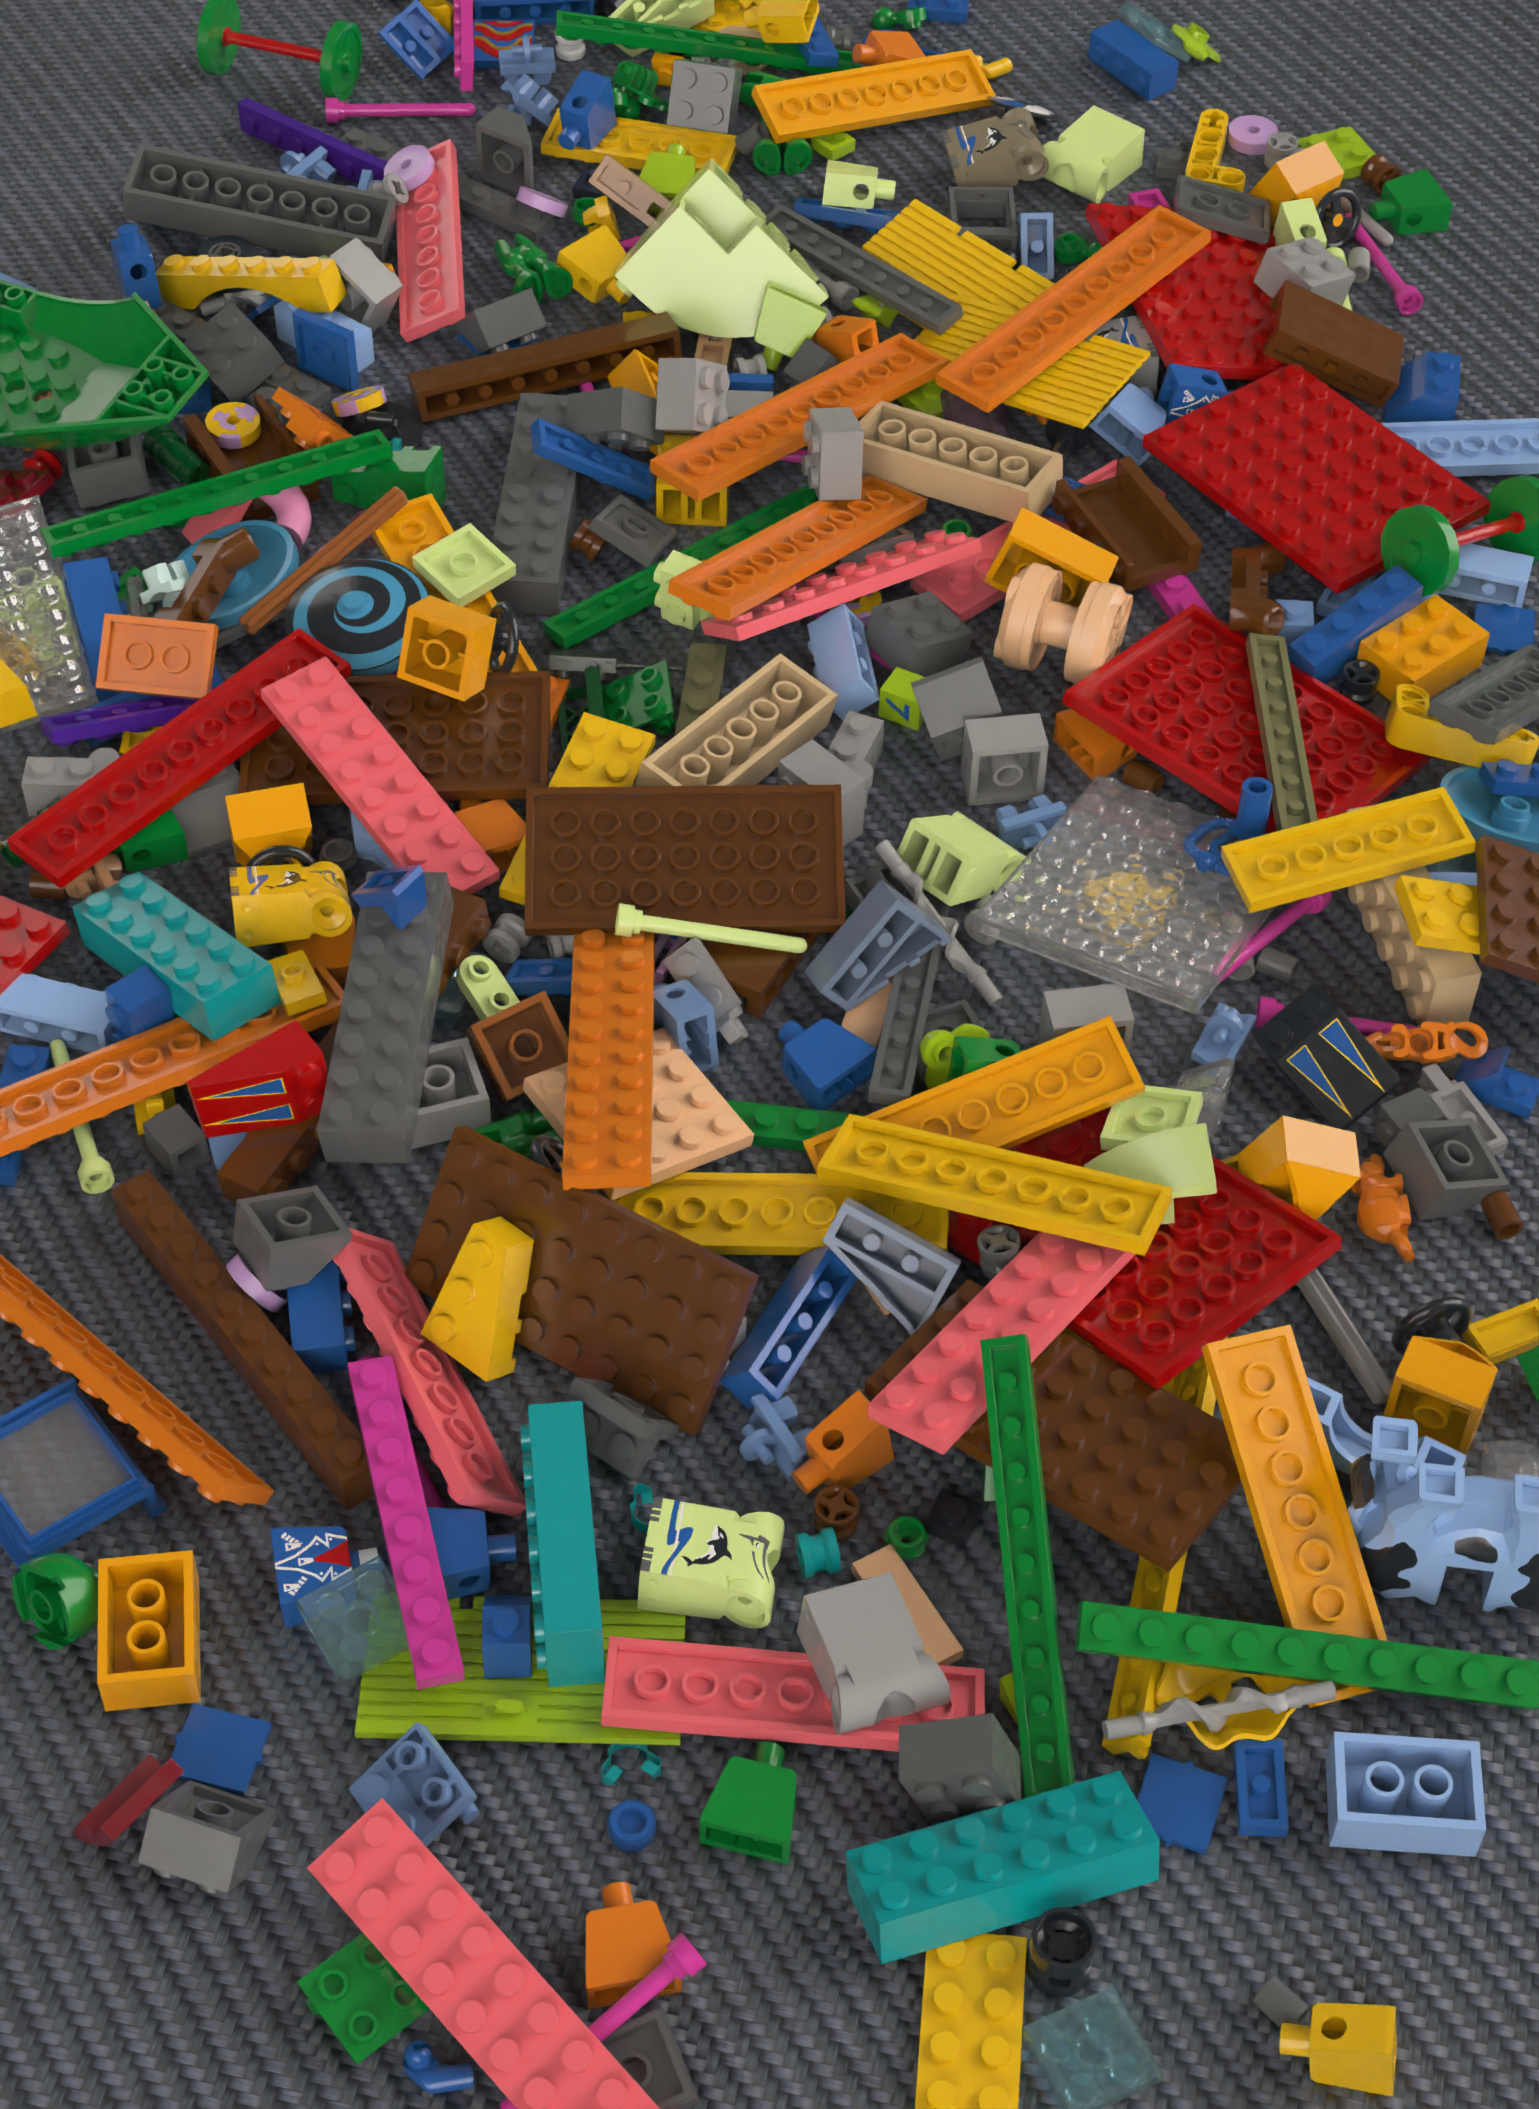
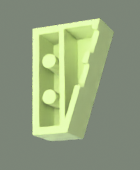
[609,0,715,57]

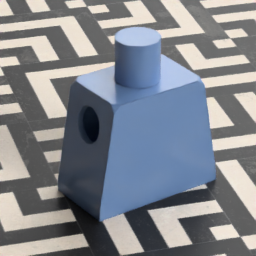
[1089,383,1167,466]
[654,980,719,1072]

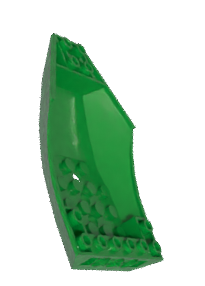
[0,280,209,449]

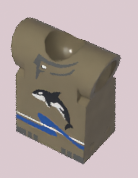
[941,107,1049,197]

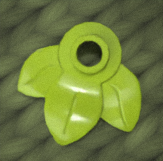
[1171,22,1222,62]
[920,1023,990,1089]

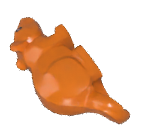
[1365,1021,1488,1065]
[1351,1154,1415,1263]

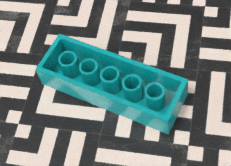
[72,871,281,1042]
[520,1400,605,1688]
[845,1770,1160,1965]

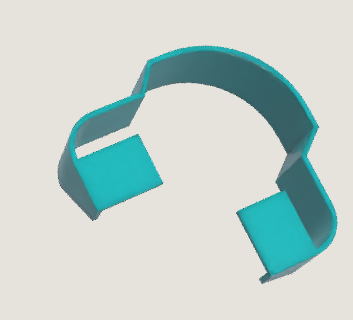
[630,1483,653,1534]
[601,1743,661,1786]

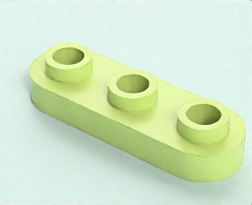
[456,955,520,1020]

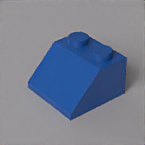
[1383,352,1461,423]

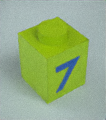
[878,667,925,731]

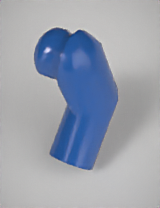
[403,2041,474,2094]

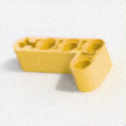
[1185,109,1246,193]
[1385,684,1539,768]

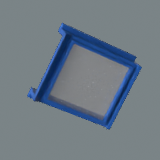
[0,1377,168,1572]

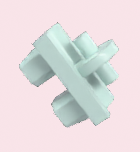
[139,560,190,607]

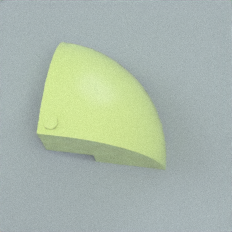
[614,158,829,338]

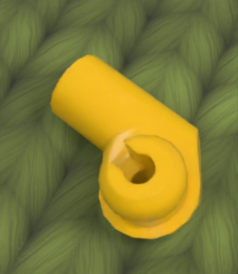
[975,55,1013,79]

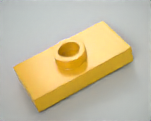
[268,950,328,1016]

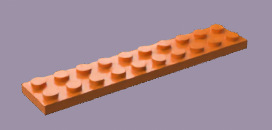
[936,205,1211,413]
[650,333,949,502]
[668,474,928,621]
[562,929,655,1190]
[0,961,344,1157]
[0,1254,274,1506]

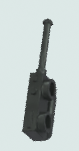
[549,649,684,680]

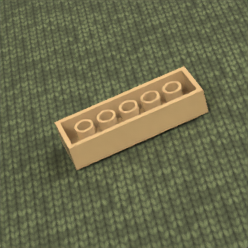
[859,401,1063,522]
[635,653,838,786]
[1346,804,1482,1026]

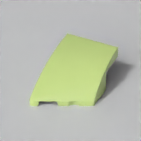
[1084,1123,1217,1225]

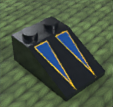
[1252,982,1402,1130]

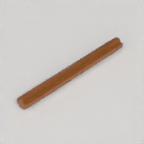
[239,486,408,635]

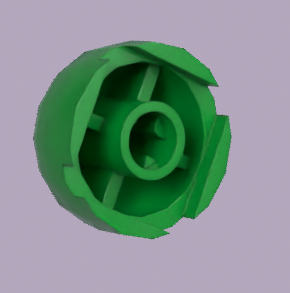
[12,1553,98,1650]

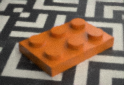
[96,613,219,700]

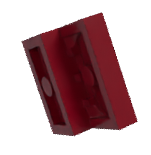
[72,1754,184,1846]

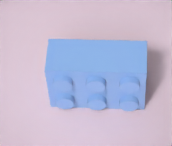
[1325,1731,1486,1857]

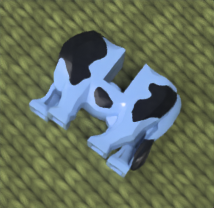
[1347,1416,1539,1612]

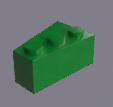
[331,446,446,509]

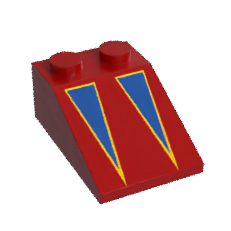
[186,1020,328,1138]

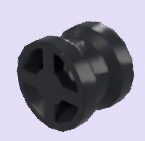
[1339,659,1380,706]

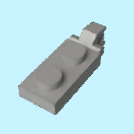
[663,937,750,1045]
[1418,1063,1508,1155]

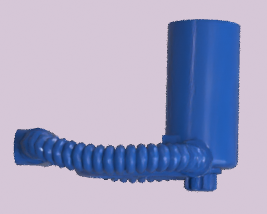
[1183,777,1273,877]

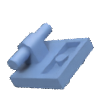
[348,1722,480,1847]

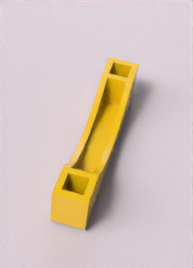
[156,254,347,313]

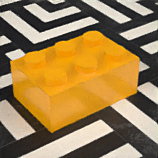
[983,507,1119,608]
[1356,594,1490,702]
[97,1550,201,1712]

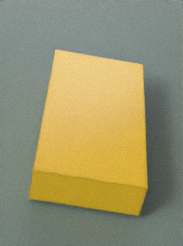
[1462,1298,1539,1364]

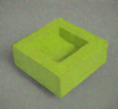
[811,132,856,161]

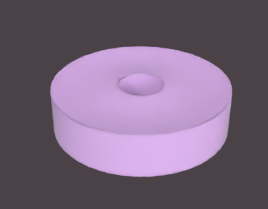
[1227,115,1279,155]
[384,145,435,191]
[516,186,569,218]
[226,1252,288,1313]

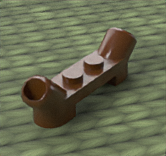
[153,527,261,623]
[1229,541,1285,636]

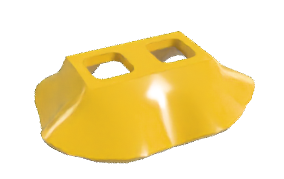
[1155,1663,1308,1750]

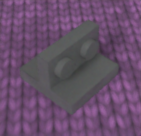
[567,1377,679,1479]

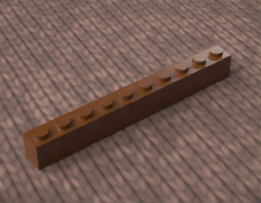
[216,886,491,1203]
[111,1169,375,1511]

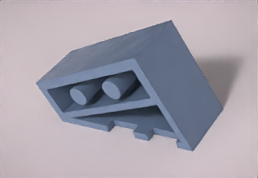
[804,880,953,1012]
[823,1197,962,1335]

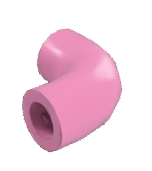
[258,485,312,551]

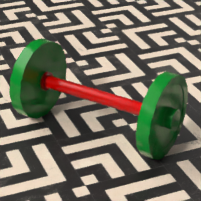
[196,0,362,101]
[1381,475,1539,597]

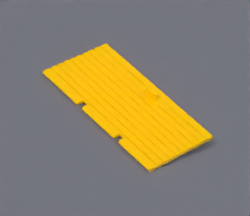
[861,199,1055,329]
[914,294,1150,429]

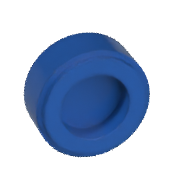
[607,1800,656,1852]

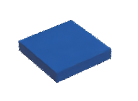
[292,308,359,392]

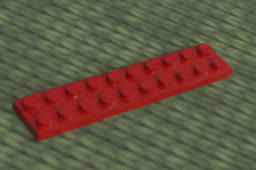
[7,628,352,889]

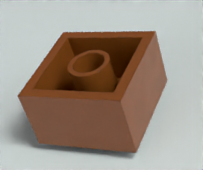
[466,990,569,1105]

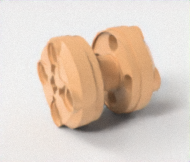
[993,562,1133,685]

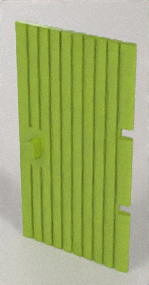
[355,1594,686,1745]

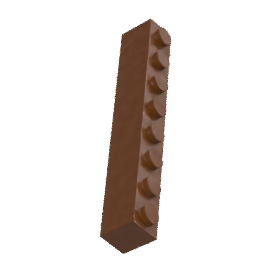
[408,312,682,423]

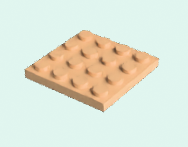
[523,1027,754,1200]

